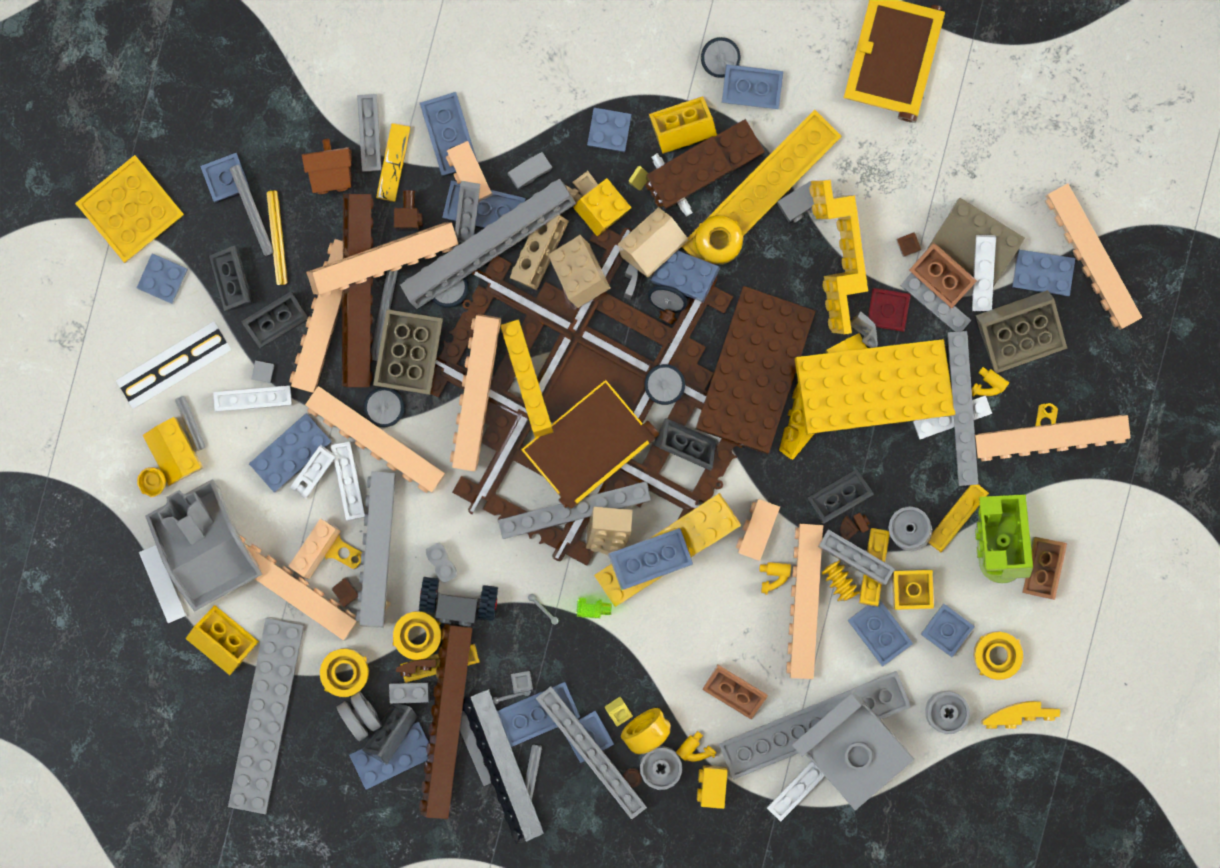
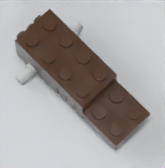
[644,119,765,217]

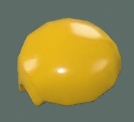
[137,467,166,497]

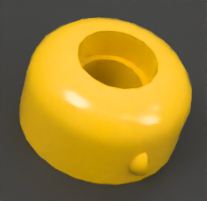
[695,215,743,265]
[392,611,441,660]
[973,631,1023,680]
[320,648,369,697]
[621,708,671,754]

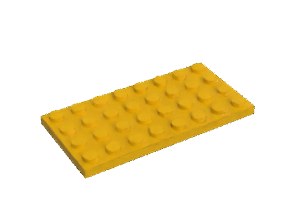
[795,339,955,435]

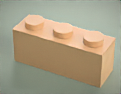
[446,141,492,202]
[736,499,780,561]
[288,518,341,579]

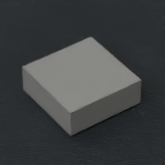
[252,361,275,383]
[511,671,533,694]

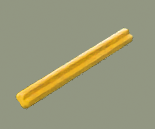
[267,190,288,285]

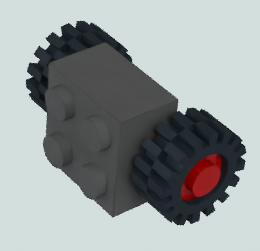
[419,577,498,626]

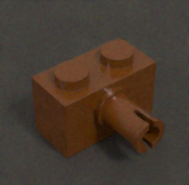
[394,190,423,231]

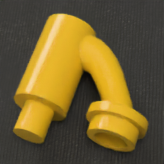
[971,367,1009,397]
[759,562,791,595]
[676,731,717,762]

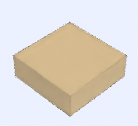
[573,171,598,196]

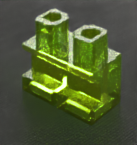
[576,597,612,618]

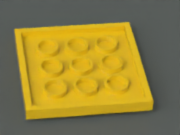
[75,155,184,263]

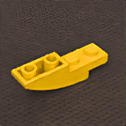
[981,701,1060,729]

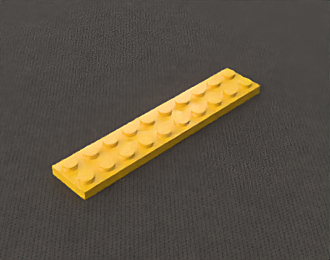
[682,109,842,265]

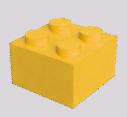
[573,179,631,236]
[892,570,934,610]
[697,765,727,809]

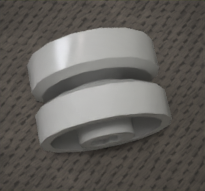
[888,507,933,552]
[337,691,382,742]
[925,691,970,734]
[640,746,682,790]

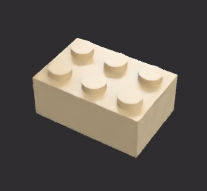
[548,235,610,308]
[586,507,632,552]

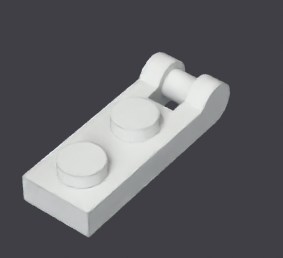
[290,445,336,499]

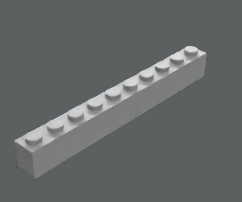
[400,179,576,309]

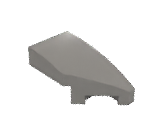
[624,263,638,300]
[850,311,878,348]

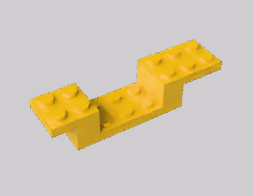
[809,180,868,334]
[594,493,741,607]

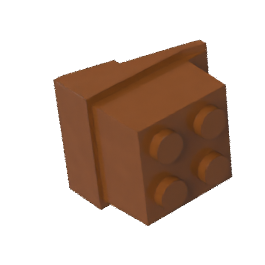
[302,139,352,194]

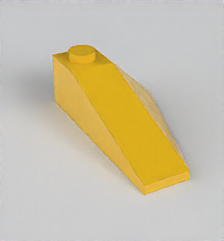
[779,384,815,460]

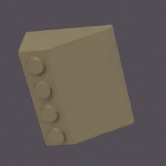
[927,198,1025,287]
[976,290,1067,373]
[373,309,443,395]

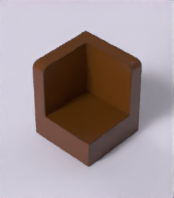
[332,577,358,607]

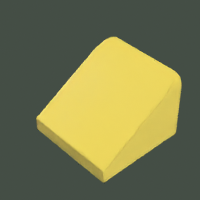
[629,166,649,190]
[605,697,633,727]

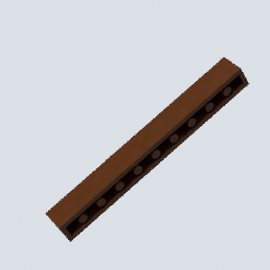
[342,194,374,387]
[419,623,472,819]

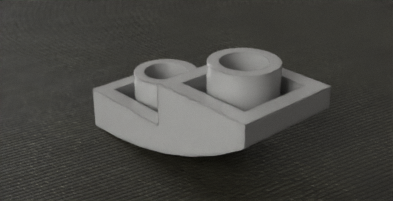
[508,152,552,189]

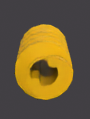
[822,560,860,601]

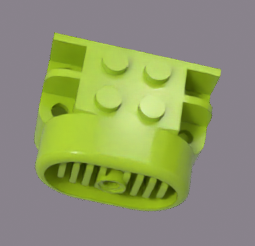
[975,495,1033,583]

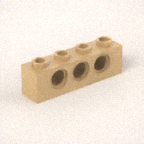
[510,215,569,290]

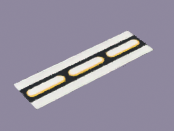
[116,322,231,409]

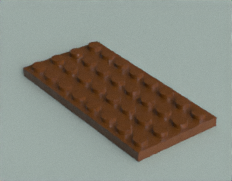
[695,286,816,454]

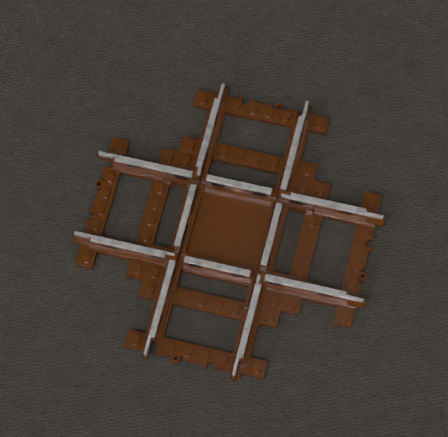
[430,228,742,566]

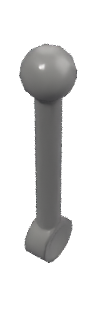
[528,594,559,625]
[492,691,531,705]

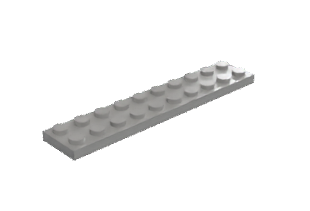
[228,618,304,814]
[719,671,911,780]

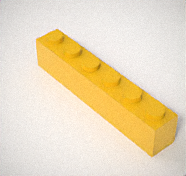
[500,320,553,438]

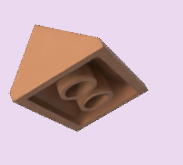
[909,243,977,308]
[1022,537,1067,600]
[702,664,768,719]

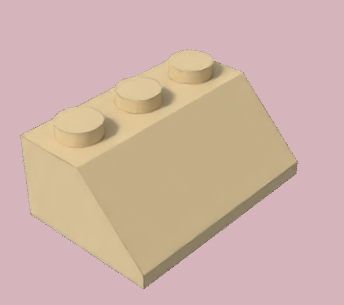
[618,207,688,277]

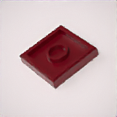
[868,288,911,332]

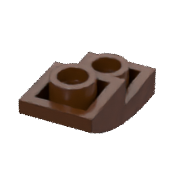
[396,659,437,677]

